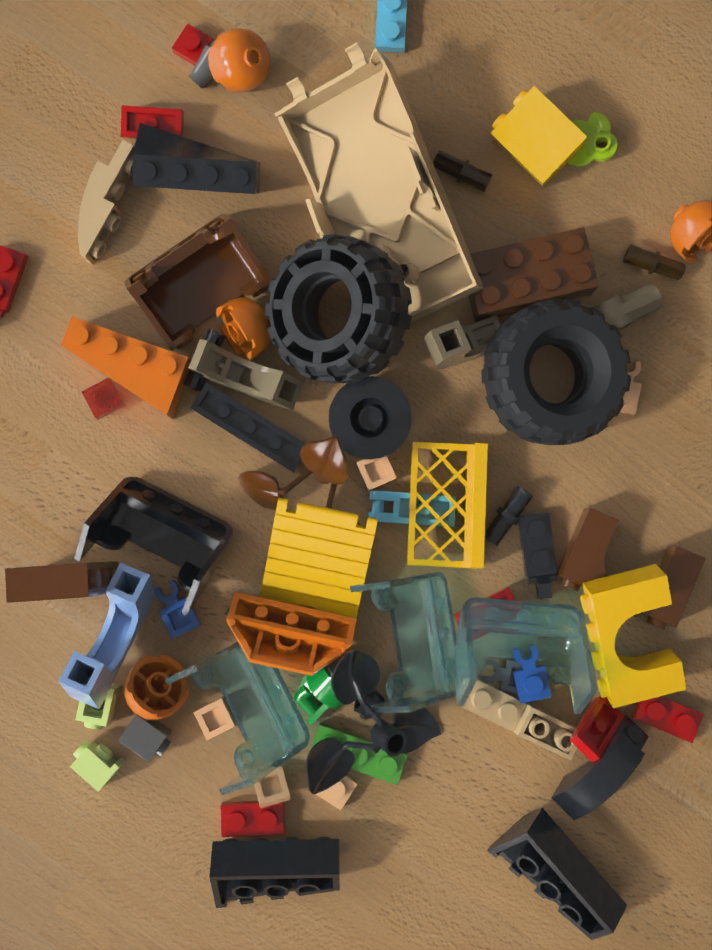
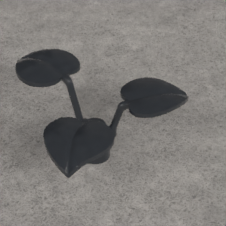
[306,649,441,794]

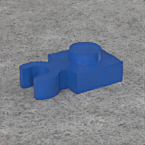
[155,580,202,639]
[513,644,552,703]

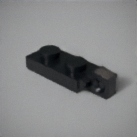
[517,512,557,599]

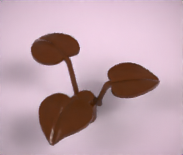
[238,435,361,525]

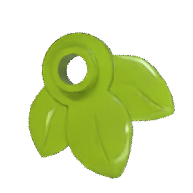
[566,112,618,167]

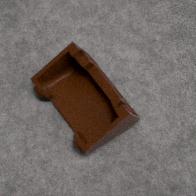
[124,214,271,350]

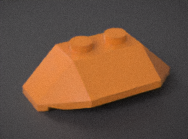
[227,592,357,676]

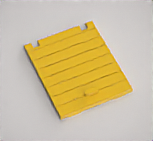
[260,498,378,618]

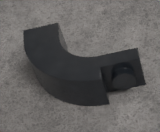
[551,715,649,820]

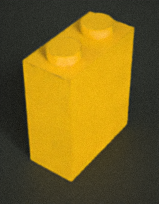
[491,86,587,188]

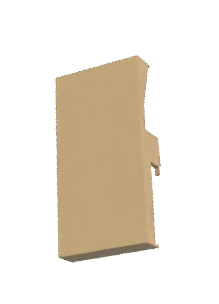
[275,42,484,322]

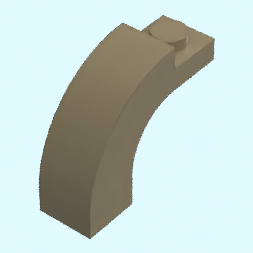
[424,315,501,369]
[189,339,304,410]

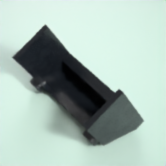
[74,477,233,616]

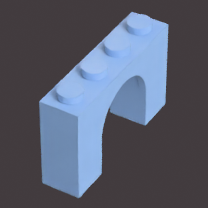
[58,562,156,709]

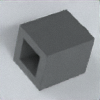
[118,714,172,762]

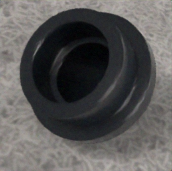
[354,690,386,719]

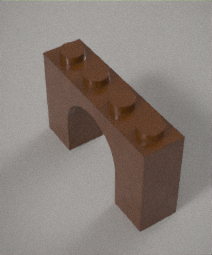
[556,508,706,630]
[5,561,118,603]

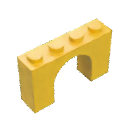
[580,564,686,708]

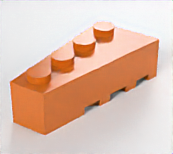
[61,317,191,419]

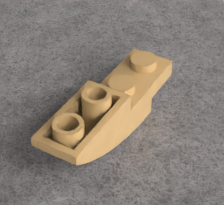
[78,140,134,265]
[456,675,577,761]

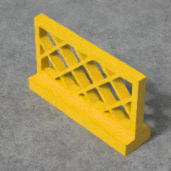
[407,442,488,569]

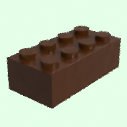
[469,227,599,322]

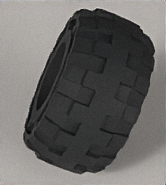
[265,234,412,384]
[481,299,631,445]

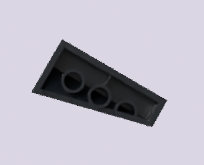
[133,123,260,194]
[487,808,627,940]
[209,837,340,908]

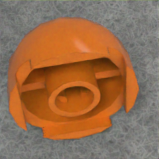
[208,28,270,93]
[670,200,712,263]
[216,297,271,361]
[124,655,189,720]

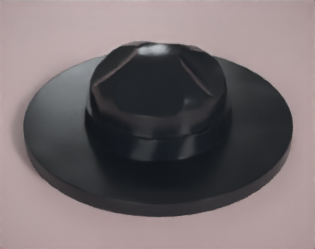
[329,376,412,459]

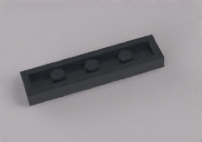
[190,382,305,473]

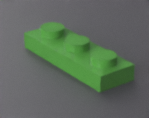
[311,723,408,785]

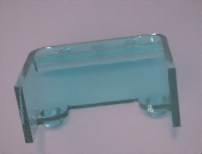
[350,571,463,713]
[453,597,598,714]
[165,641,310,795]

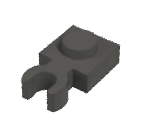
[480,658,537,694]

